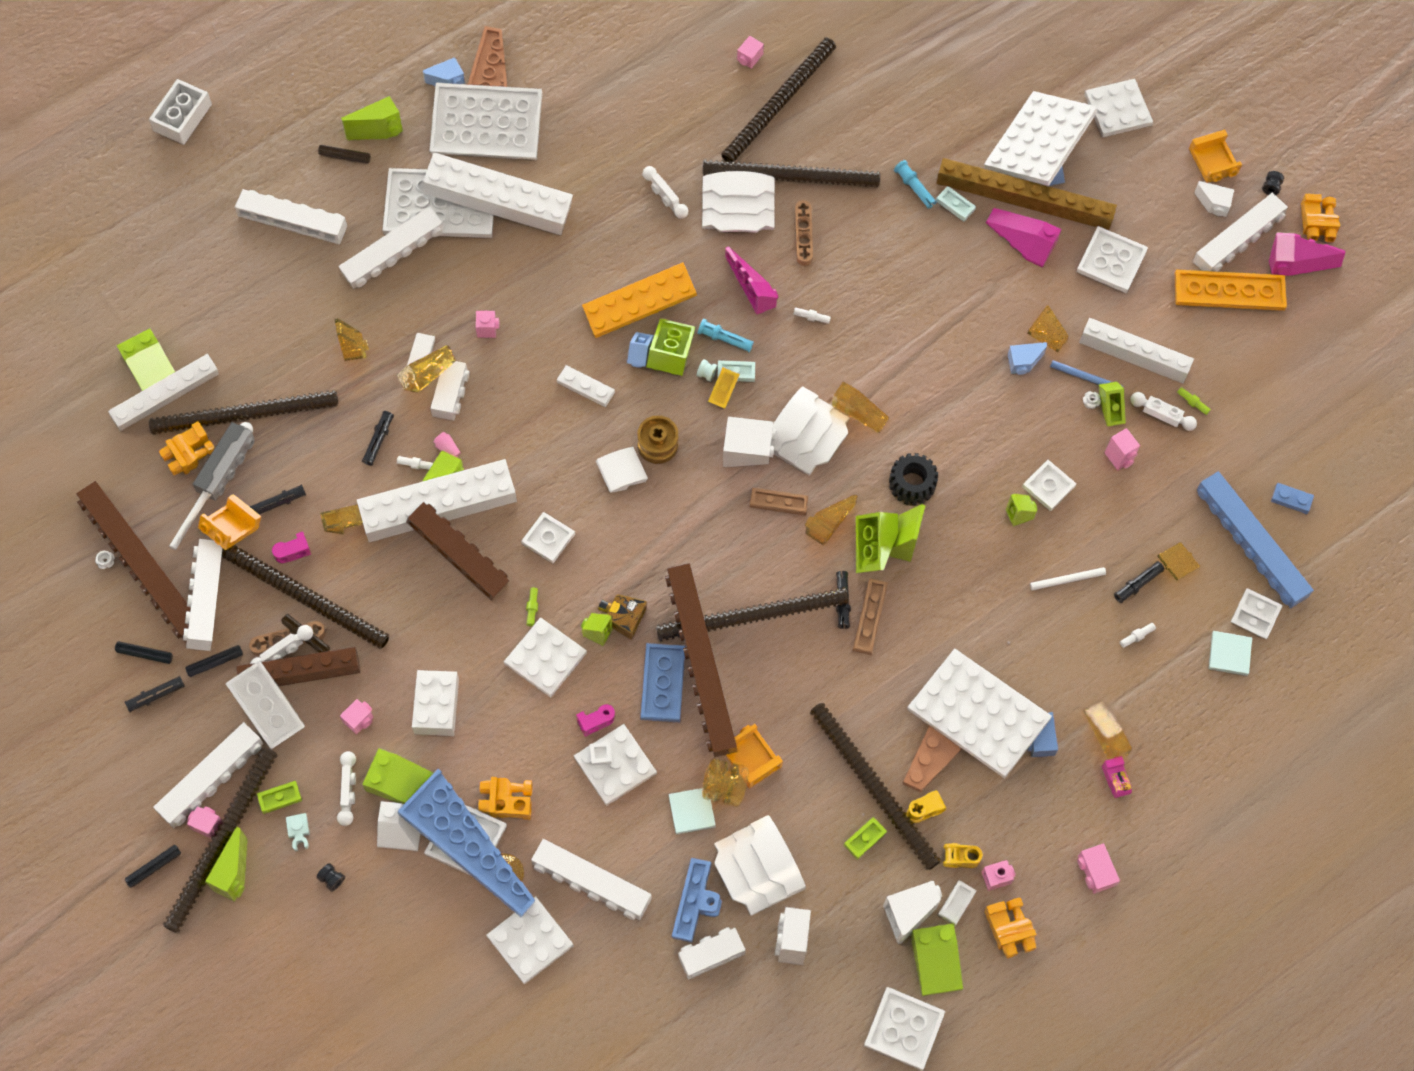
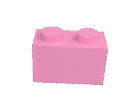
[1105,428,1140,470]
[1077,843,1120,894]

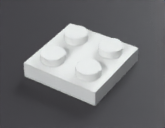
[1022,460,1076,511]
[521,512,575,563]

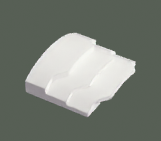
[702,171,775,233]
[771,387,849,476]
[714,815,806,916]

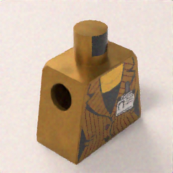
[598,594,647,640]

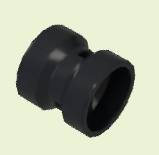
[1262,171,1284,196]
[316,863,345,892]

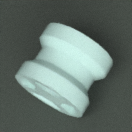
[697,359,718,382]

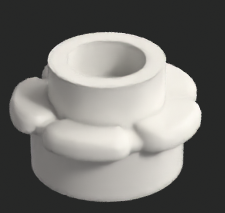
[1083,391,1101,409]
[95,551,115,569]

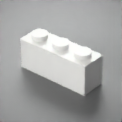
[430,359,470,421]
[678,927,745,980]

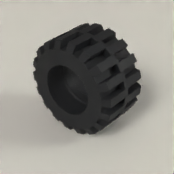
[889,453,939,505]

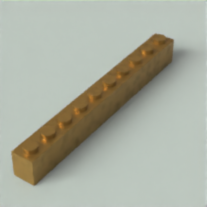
[936,158,1117,231]

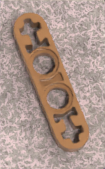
[795,200,813,266]
[249,621,326,656]

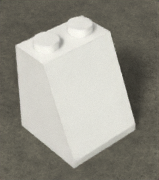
[723,417,776,467]
[883,881,942,944]

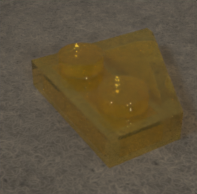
[1027,305,1069,352]

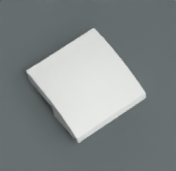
[596,447,648,493]
[1231,588,1283,639]

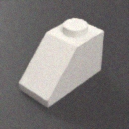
[1195,181,1234,217]

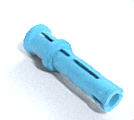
[894,160,937,209]
[697,319,754,352]

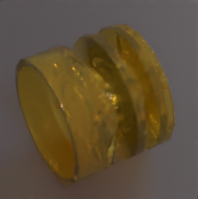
[702,758,749,807]

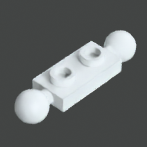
[643,166,688,219]
[1131,392,1197,431]
[250,625,313,664]
[337,751,356,826]

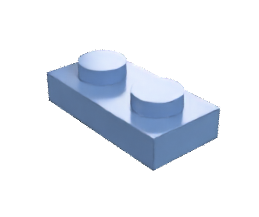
[1271,483,1314,514]

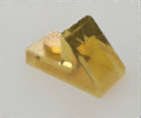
[320,504,362,535]

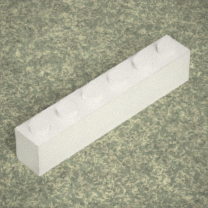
[235,189,347,244]
[1193,193,1288,272]
[339,206,444,289]
[1079,318,1194,384]
[108,354,218,431]
[183,539,222,651]
[153,722,263,828]
[531,839,651,920]

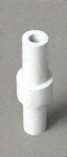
[794,307,831,324]
[397,456,433,470]
[1120,623,1156,648]

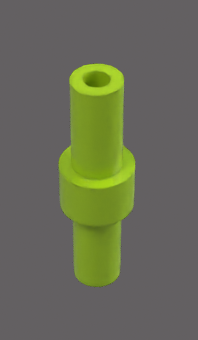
[1177,387,1211,415]
[526,587,538,626]

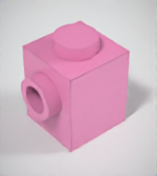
[737,36,764,69]
[476,311,499,338]
[340,699,373,735]
[187,806,221,838]
[982,860,1015,891]

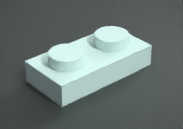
[936,186,976,221]
[717,361,755,382]

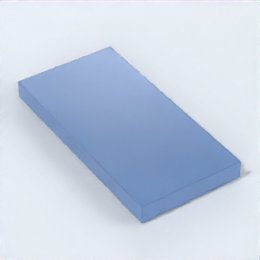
[641,643,685,722]

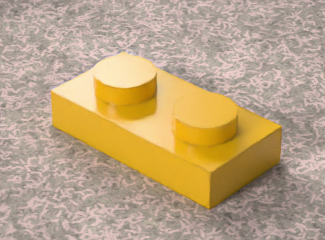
[708,367,740,409]

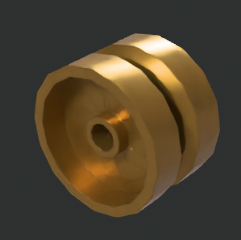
[637,416,679,464]

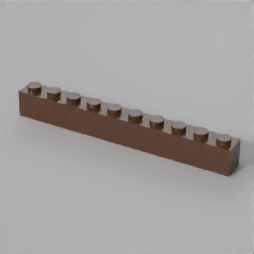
[76,481,191,643]
[665,563,738,758]

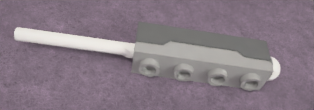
[169,422,255,550]

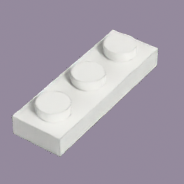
[557,365,615,407]

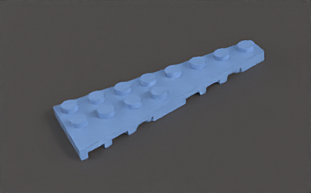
[398,769,535,917]

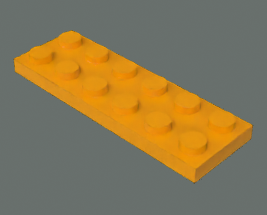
[582,262,698,338]
[1175,270,1287,311]

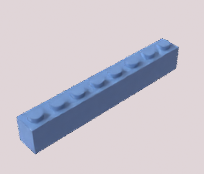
[1197,471,1314,609]

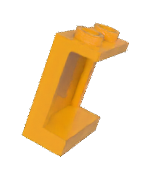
[1189,130,1242,183]
[198,494,261,550]
[726,724,783,789]

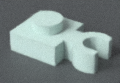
[286,813,310,851]

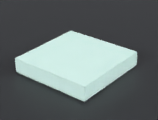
[1208,631,1252,676]
[669,787,716,834]

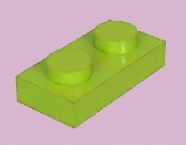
[257,780,302,814]
[844,817,887,860]

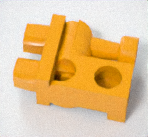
[1301,193,1340,243]
[159,421,215,476]
[478,777,533,820]
[984,898,1037,958]

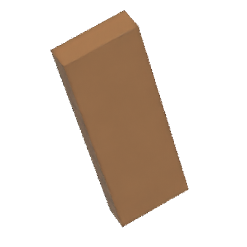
[749,488,809,516]

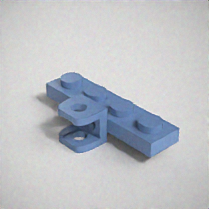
[672,858,722,942]

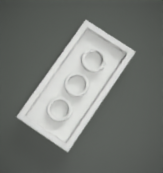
[225,661,305,749]

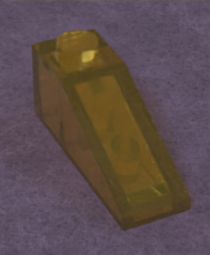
[335,318,369,361]
[397,345,456,393]
[832,382,889,433]
[805,494,858,546]
[1084,703,1132,760]

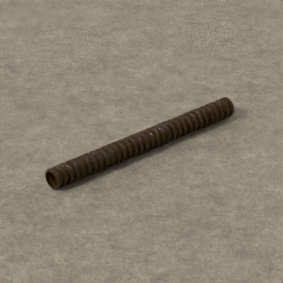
[721,37,836,163]
[702,159,880,187]
[149,390,338,435]
[221,545,389,649]
[656,587,849,642]
[810,703,941,870]
[163,747,278,933]

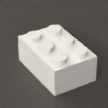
[149,79,212,145]
[412,670,459,736]
[775,907,811,965]

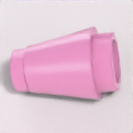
[433,432,461,457]

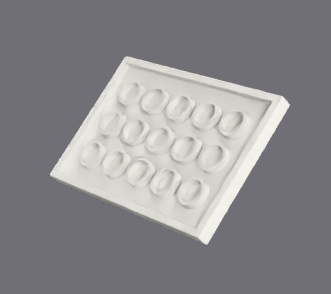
[430,83,542,160]
[984,91,1097,186]
[383,168,494,238]
[907,649,1052,779]

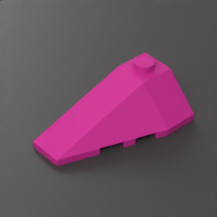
[986,208,1062,268]
[1269,233,1345,276]
[725,247,778,315]

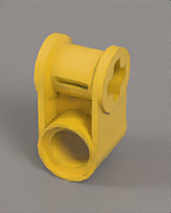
[906,790,947,823]
[943,843,983,868]

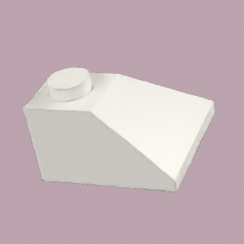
[377,802,421,851]

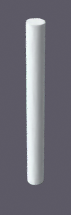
[1030,567,1106,590]

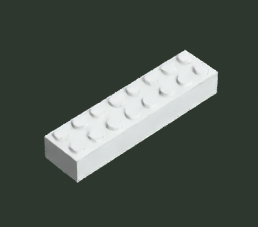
[422,152,573,235]
[357,459,517,542]

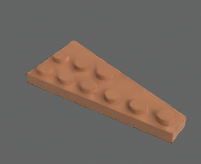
[467,26,507,87]
[902,726,963,792]

